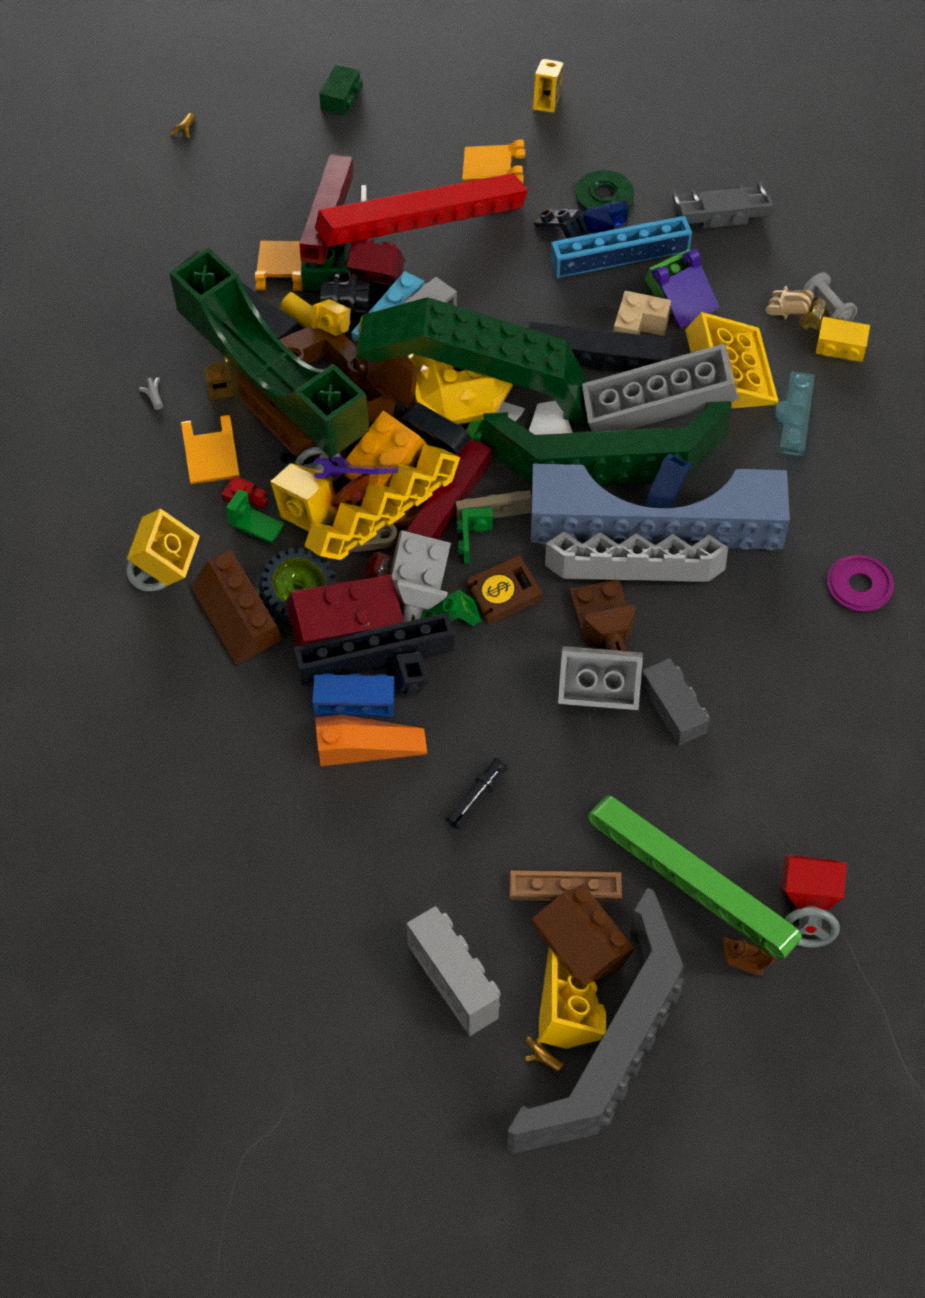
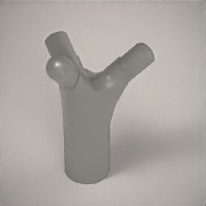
[139,377,163,410]

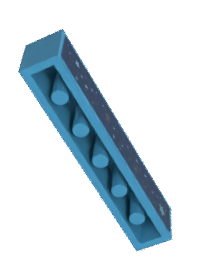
[550,216,692,278]

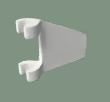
[529,401,573,435]

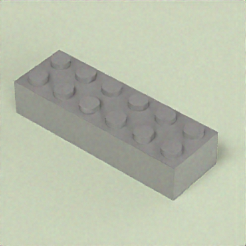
[582,344,739,432]

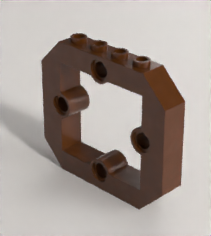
[237,327,397,460]

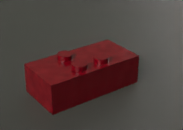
[286,575,404,646]

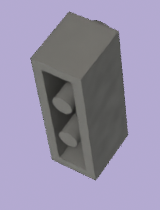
[641,658,710,745]

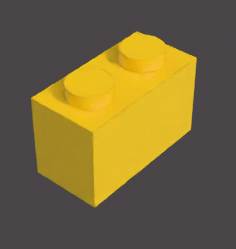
[815,317,870,362]

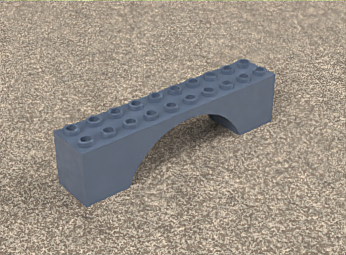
[531,464,790,550]

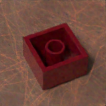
[347,239,405,285]

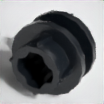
[321,272,371,321]

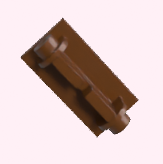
[722,937,776,977]

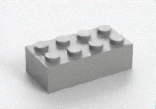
[407,906,501,1037]

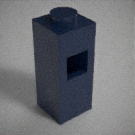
[644,454,693,508]

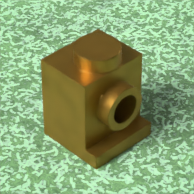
[204,362,234,400]

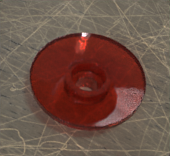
[330,474,372,507]

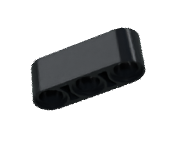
[398,402,471,456]

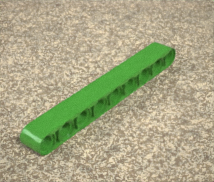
[588,795,802,960]

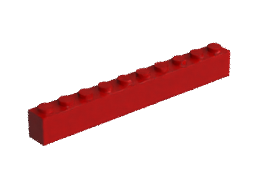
[315,173,528,247]

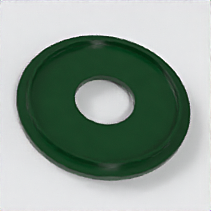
[575,170,634,215]

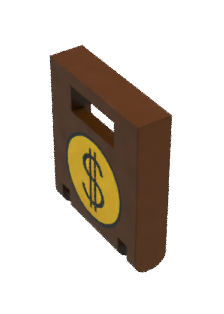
[465,555,543,624]

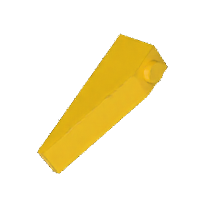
[539,947,606,1049]

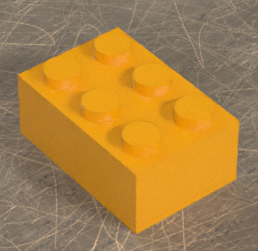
[344,411,427,492]

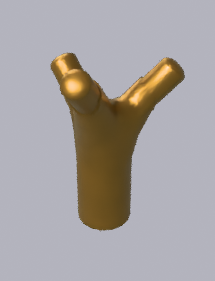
[170,113,195,139]
[525,1037,564,1073]

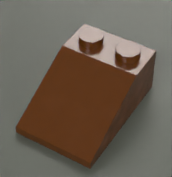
[355,333,417,407]

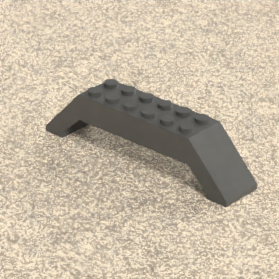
[507,888,685,1154]

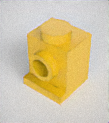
[311,299,350,336]

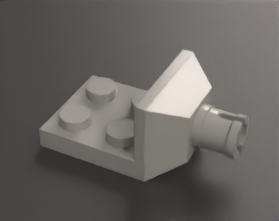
[390,531,451,622]

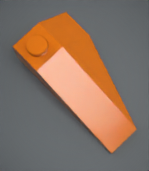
[315,714,427,766]

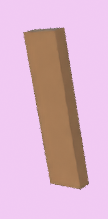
[510,871,622,902]

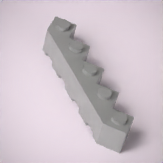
[545,532,728,582]

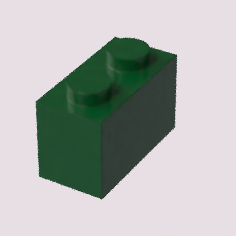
[319,64,363,116]

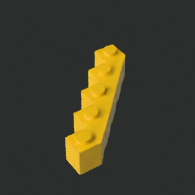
[304,444,460,560]

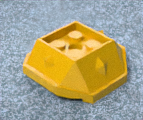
[408,354,513,425]

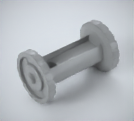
[803,272,857,322]

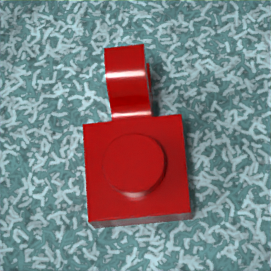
[222,476,268,508]

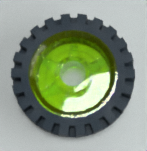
[258,548,337,626]

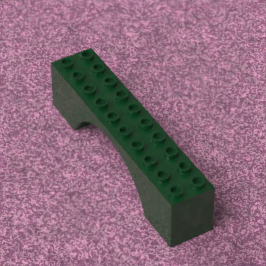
[169,247,369,458]

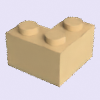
[614,291,671,336]

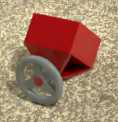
[781,854,847,948]

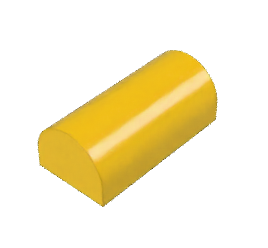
[280,292,320,329]

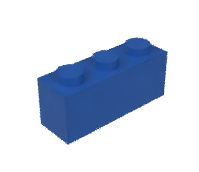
[312,673,395,717]

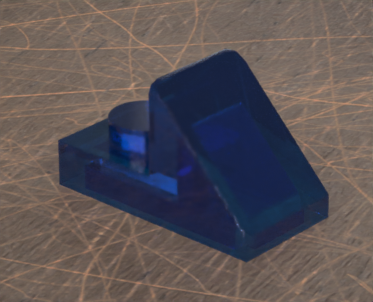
[582,200,629,234]

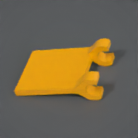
[462,139,525,184]
[255,241,303,291]
[181,415,240,484]

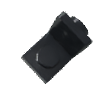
[534,208,589,239]

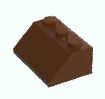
[530,884,635,987]

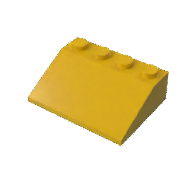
[685,312,779,409]

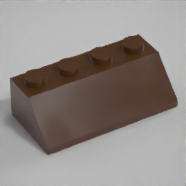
[191,549,282,665]

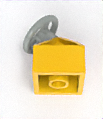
[270,447,342,532]
[126,508,200,591]

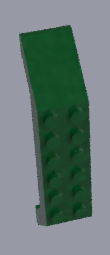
[356,297,588,425]
[483,401,732,486]

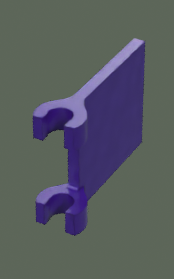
[651,249,720,329]
[314,457,398,479]

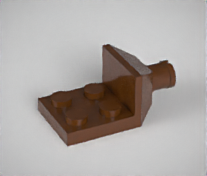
[569,580,636,651]

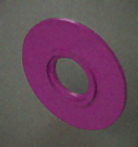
[827,555,894,612]

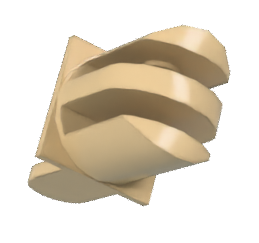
[766,286,814,320]

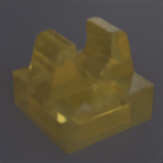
[799,298,830,331]

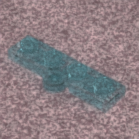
[775,371,815,456]

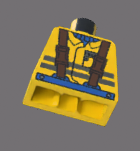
[533,59,564,113]

